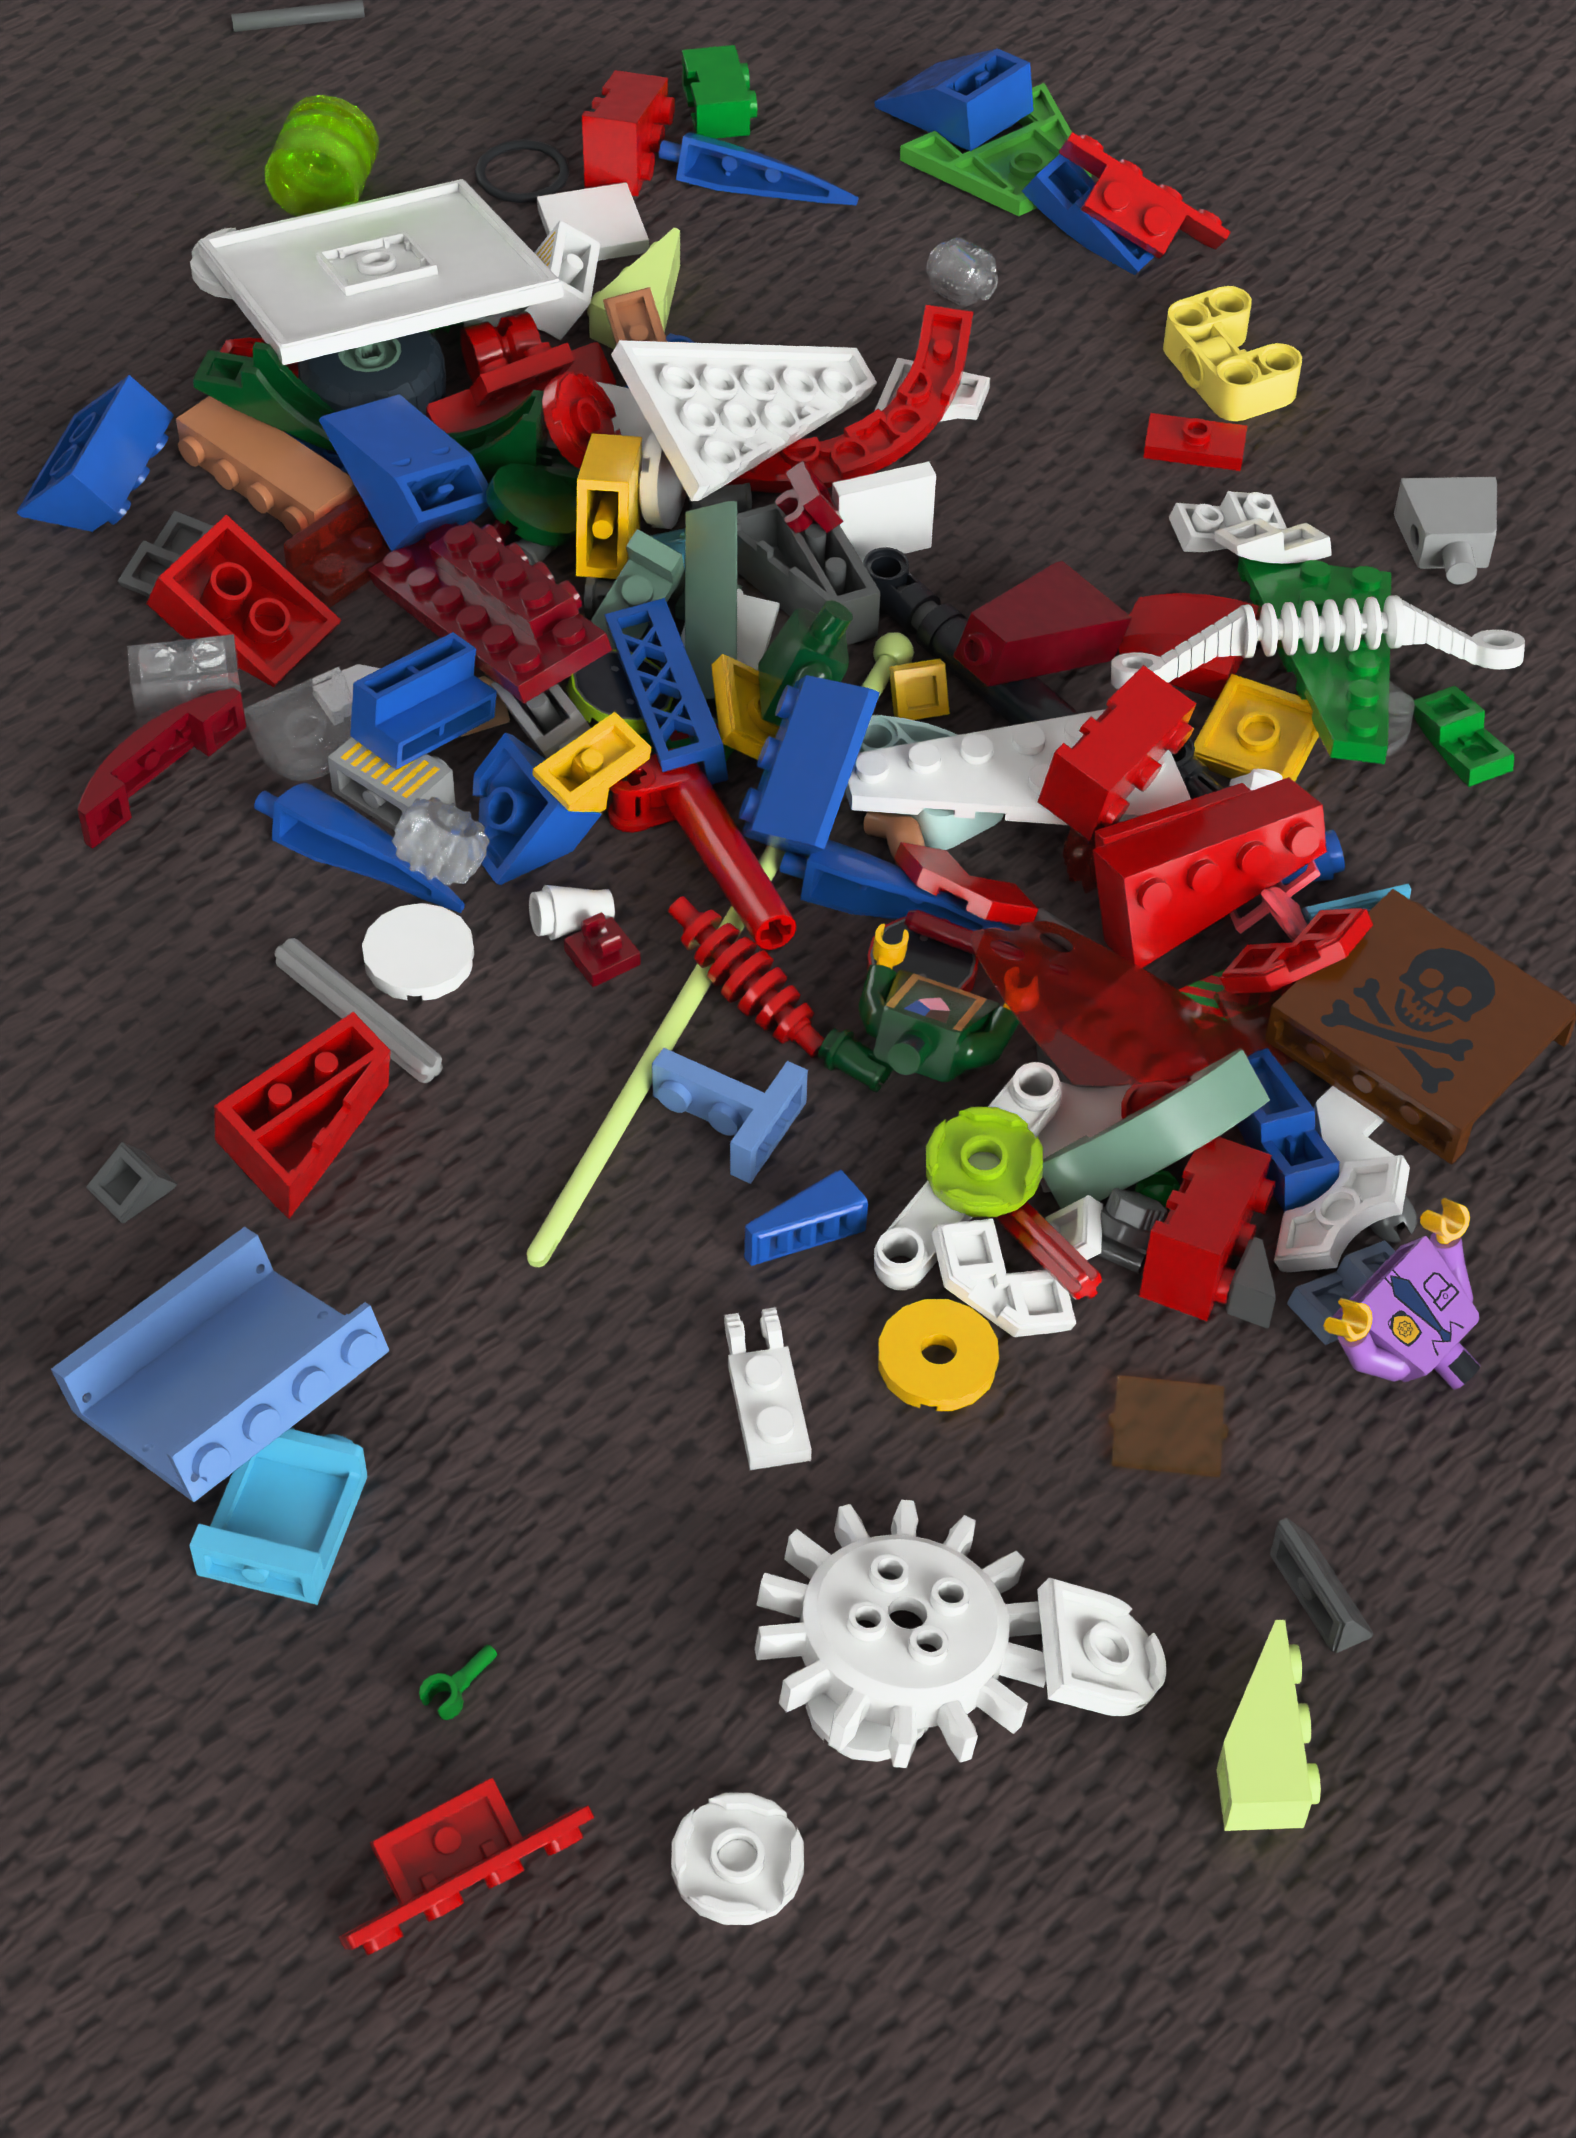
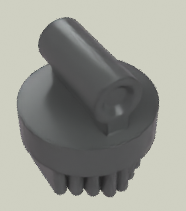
[1097,1188,1168,1274]

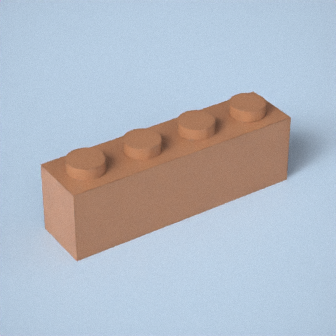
[176,396,362,547]

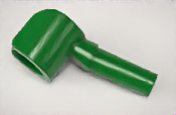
[419,1645,497,1720]

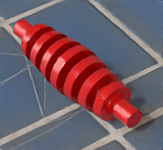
[668,896,824,1058]

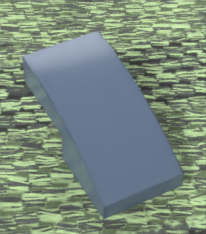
[1287,1240,1395,1345]

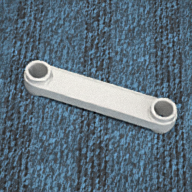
[874,1062,1061,1290]

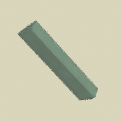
[685,501,737,707]

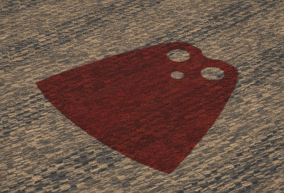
[970,921,1262,1086]

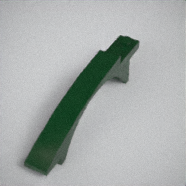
[193,342,580,493]

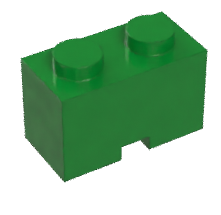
[682,45,758,139]

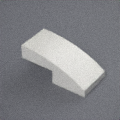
[1214,518,1332,564]

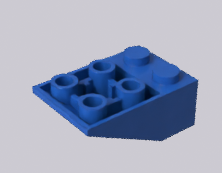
[874,48,1034,151]
[319,394,489,552]

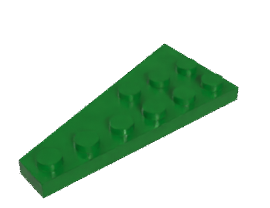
[1237,556,1391,764]

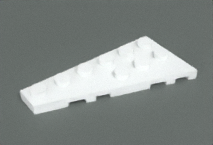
[845,709,1191,825]

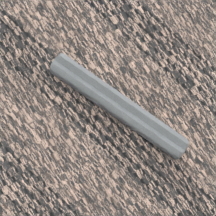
[274,938,443,1083]

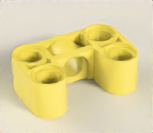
[1163,286,1302,421]

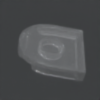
[244,667,352,781]

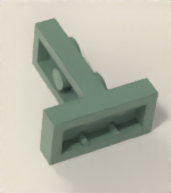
[591,529,685,653]

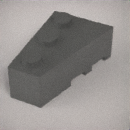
[737,503,880,645]

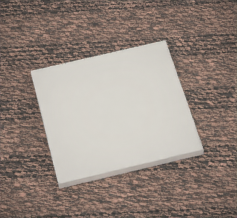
[198,179,564,365]

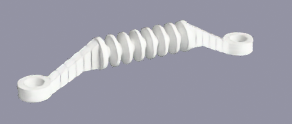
[1111,595,1525,689]

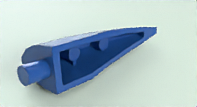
[659,132,859,205]
[254,782,465,913]
[780,839,1018,944]

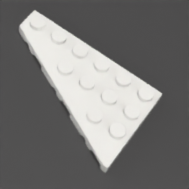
[611,340,877,501]

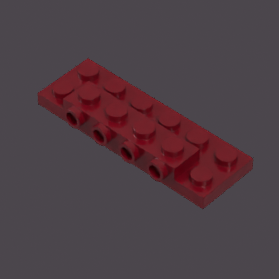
[368,521,612,704]

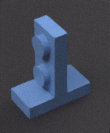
[652,1048,808,1184]

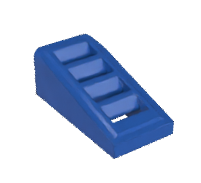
[744,1170,868,1266]

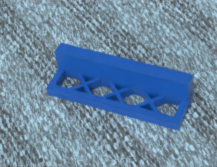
[604,598,728,785]

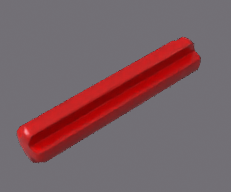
[994,1202,1102,1299]

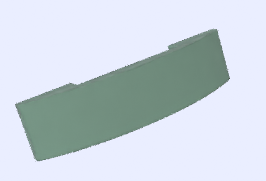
[1042,1048,1270,1209]

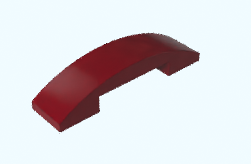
[77,688,246,849]

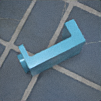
[189,1427,368,1605]

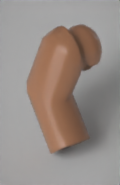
[864,811,925,866]

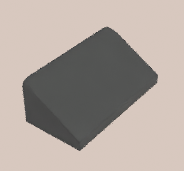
[1270,1518,1374,1653]

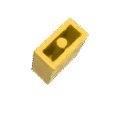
[576,434,642,579]

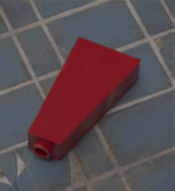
[953,561,1132,687]

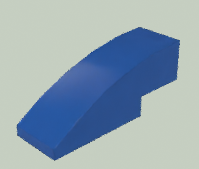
[1022,154,1155,275]
[1215,1048,1340,1213]

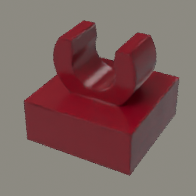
[775,461,844,534]
[564,912,641,987]

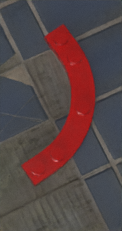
[726,305,973,493]

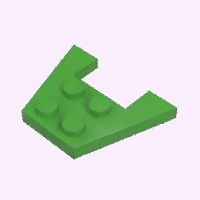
[900,83,1092,216]

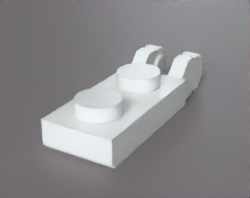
[724,1307,811,1470]

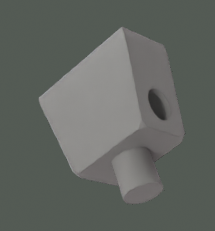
[1394,477,1497,584]

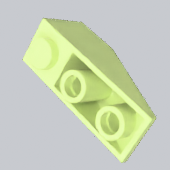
[587,228,680,349]
[1216,1620,1321,1831]

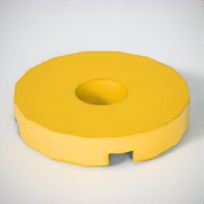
[878,1299,999,1411]

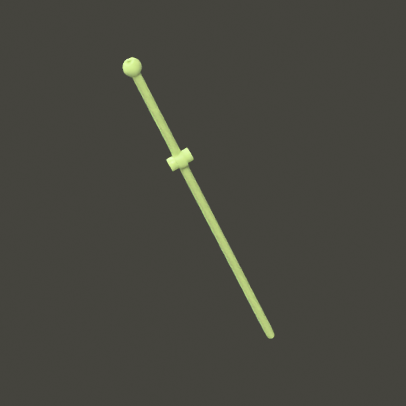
[527,632,914,1267]

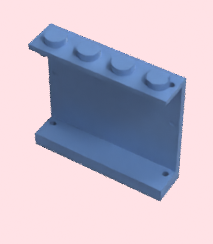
[51,1227,389,1502]

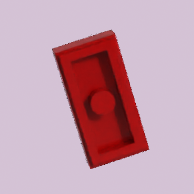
[1143,413,1247,471]

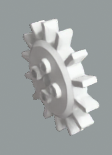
[754,1499,1046,1768]

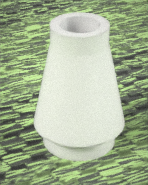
[529,885,615,940]

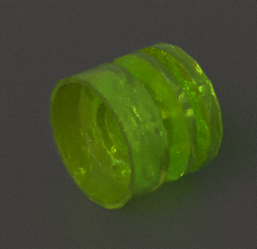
[265,95,379,217]

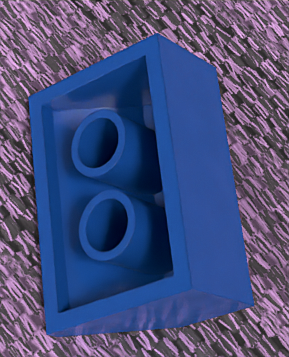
[16,375,174,532]
[739,675,880,857]

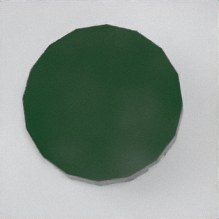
[486,463,577,546]

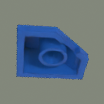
[469,733,602,885]

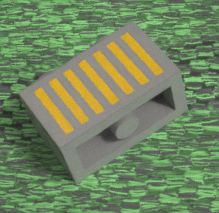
[328,737,455,842]

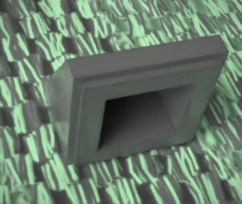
[86,1142,178,1223]
[1225,1237,1276,1328]

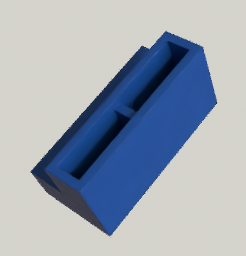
[350,632,497,770]

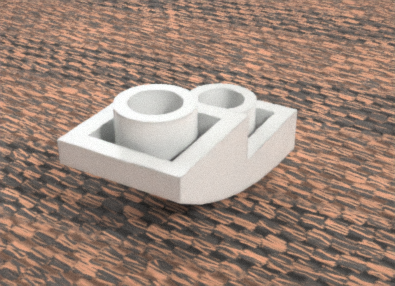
[1169,491,1287,552]

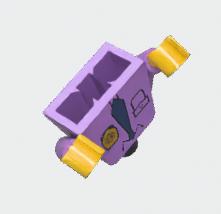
[1323,1198,1480,1390]

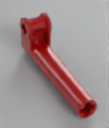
[608,748,797,950]

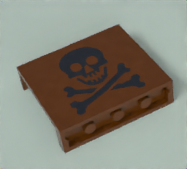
[1265,889,1576,1165]

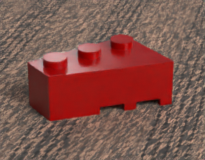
[582,70,675,197]
[1037,665,1197,841]
[214,1011,391,1219]
[1139,1136,1276,1321]

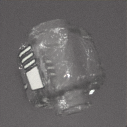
[926,237,998,307]

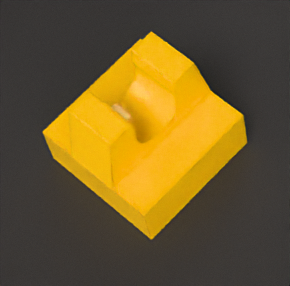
[889,659,950,720]

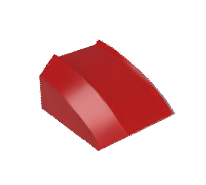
[1119,593,1262,700]

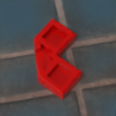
[894,842,1039,927]
[1220,908,1373,994]

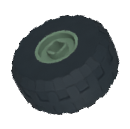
[298,330,446,417]

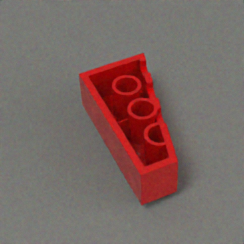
[1093,777,1327,973]

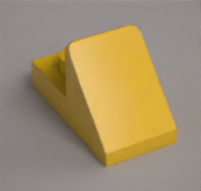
[532,712,651,812]

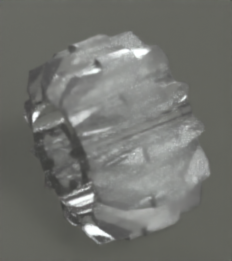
[392,797,490,886]

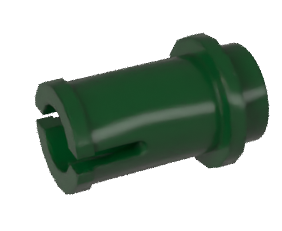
[818,1028,893,1093]

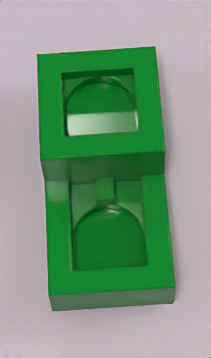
[1410,686,1514,787]

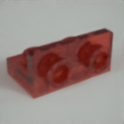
[283,494,403,608]

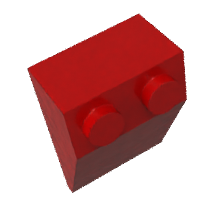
[146,514,342,687]

